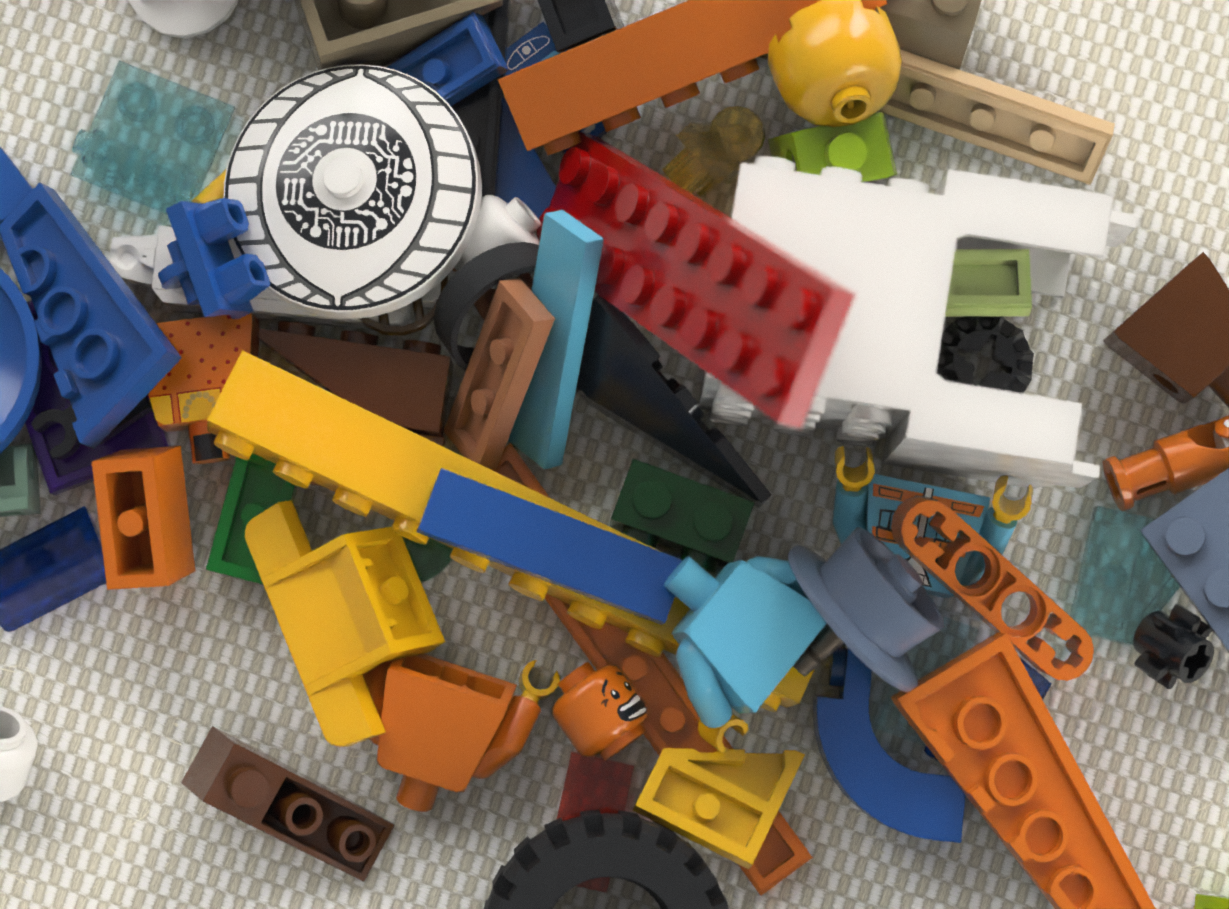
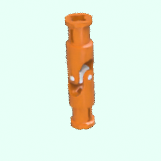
[1103,415,1229,512]

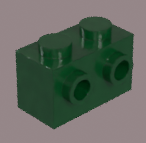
[610,459,755,574]

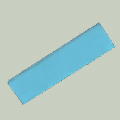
[508,210,604,470]

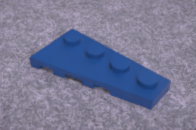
[0,182,182,449]

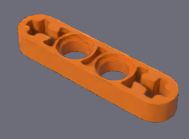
[891,496,1094,681]

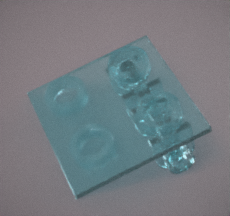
[70,60,235,215]

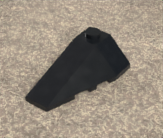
[575,295,771,508]

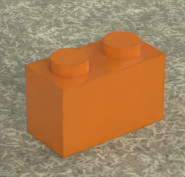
[91,445,196,590]

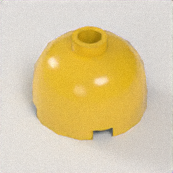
[767,0,902,127]

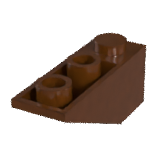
[258,321,454,437]
[181,726,395,882]

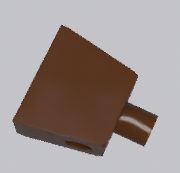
[1103,252,1229,408]

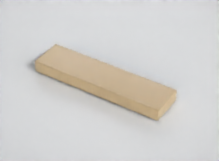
[879,49,1115,185]

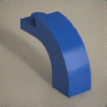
[812,643,965,843]

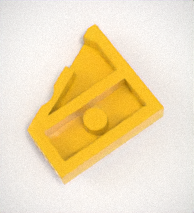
[632,748,805,869]

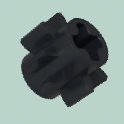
[1133,604,1214,689]

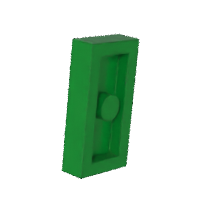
[206,453,298,585]

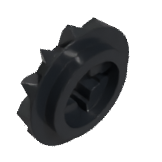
[936,316,1034,394]

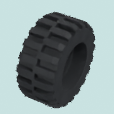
[484,809,729,909]

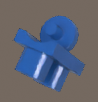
[158,198,271,319]

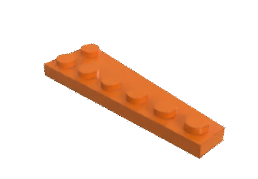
[891,632,1156,909]

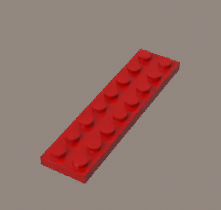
[536,131,856,429]

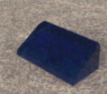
[0,506,106,632]

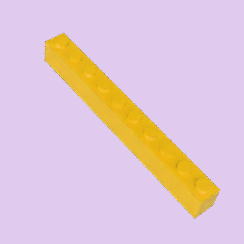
[207,350,815,712]

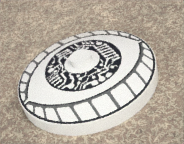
[223,64,482,319]

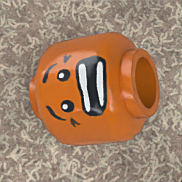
[552,662,648,761]

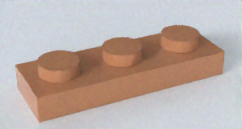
[444,278,555,469]

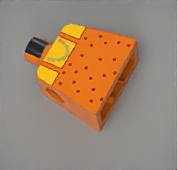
[148,313,260,464]

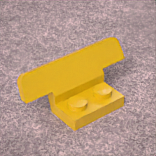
[245,500,445,747]

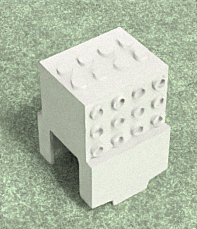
[699,156,1138,489]

